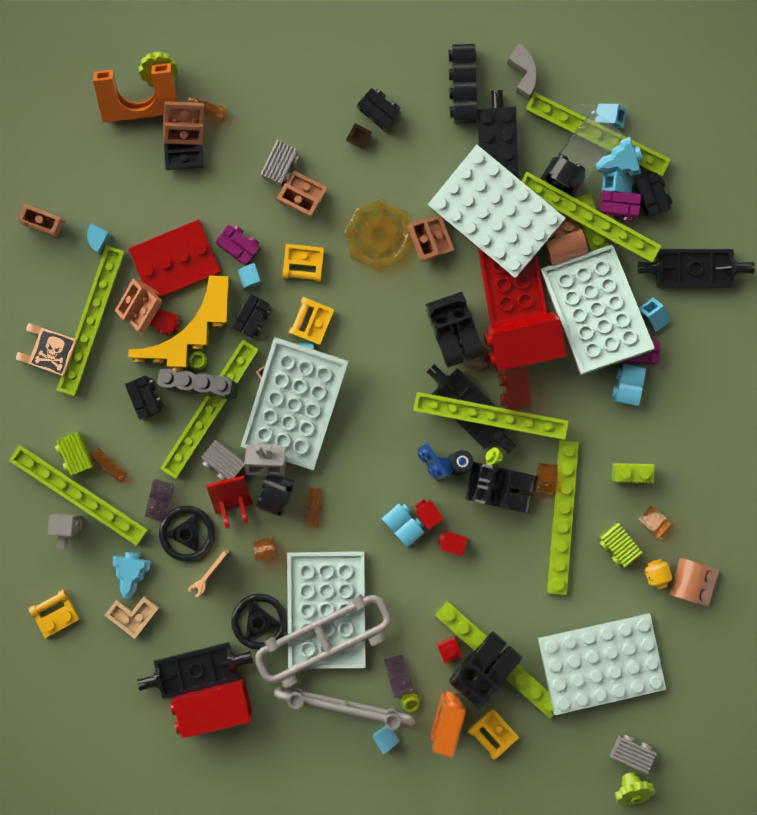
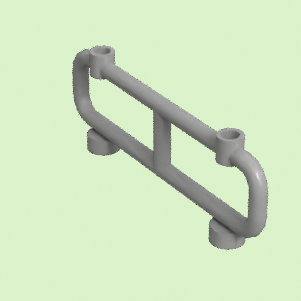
[255,594,391,688]
[274,687,415,730]

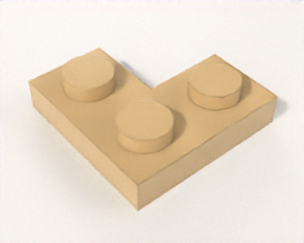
[104,596,159,639]

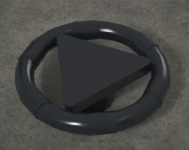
[159,506,215,562]
[231,593,287,650]

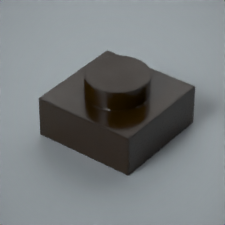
[346,123,372,150]

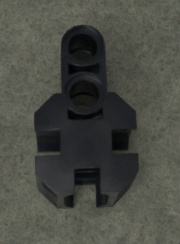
[425,292,484,368]
[465,462,538,514]
[449,631,523,709]

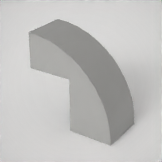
[507,43,536,100]

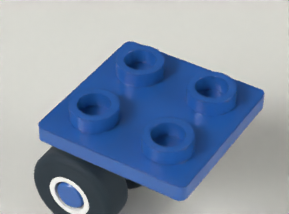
[417,443,474,481]

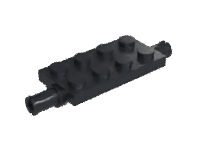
[478,90,519,179]
[638,249,755,288]
[426,364,516,453]
[137,642,253,699]

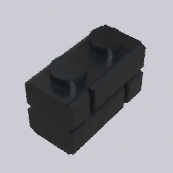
[357,88,401,132]
[633,173,672,219]
[231,293,272,339]
[125,375,164,420]

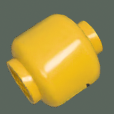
[644,559,673,589]

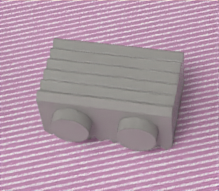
[260,140,300,187]
[201,440,245,480]
[609,734,657,775]

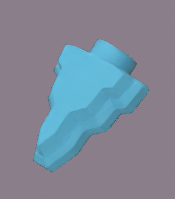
[596,137,643,176]
[113,552,152,599]

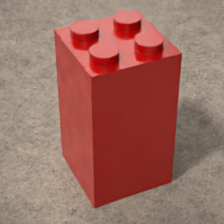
[484,312,567,371]
[170,677,253,739]

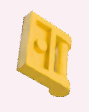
[282,244,324,283]
[288,297,335,345]
[29,589,80,638]
[467,708,519,760]

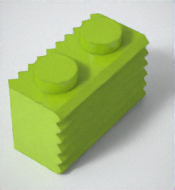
[55,431,95,476]
[612,463,654,484]
[599,523,643,568]

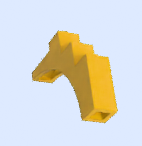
[128,276,230,372]

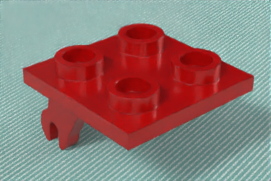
[206,476,253,529]

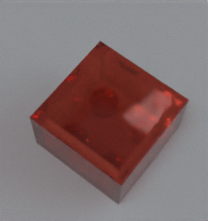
[499,368,531,409]

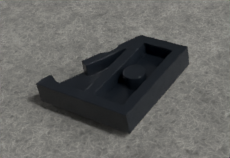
[164,143,204,171]

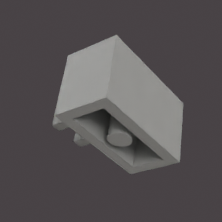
[244,444,287,476]
[47,513,83,549]

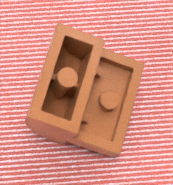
[163,101,204,145]
[276,170,328,219]
[407,215,454,262]
[544,219,588,266]
[115,279,163,334]
[669,558,719,606]

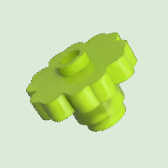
[139,52,178,87]
[615,772,655,806]

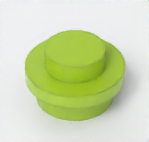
[188,351,207,370]
[485,447,503,466]
[401,693,420,712]

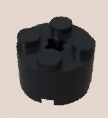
[540,154,586,197]
[256,474,294,517]

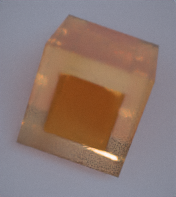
[535,463,557,495]
[638,506,673,540]
[253,536,276,560]

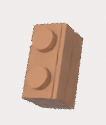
[18,204,65,238]

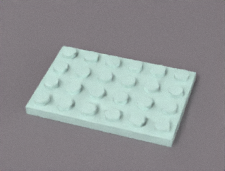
[428,145,566,278]
[540,244,654,375]
[240,337,349,470]
[287,551,366,669]
[538,613,666,715]

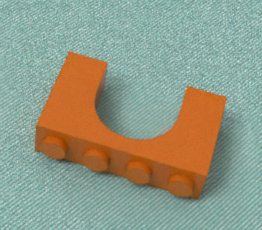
[93,63,179,123]
[430,691,465,758]

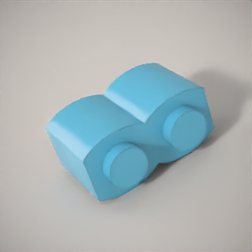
[612,364,646,407]
[381,503,425,548]

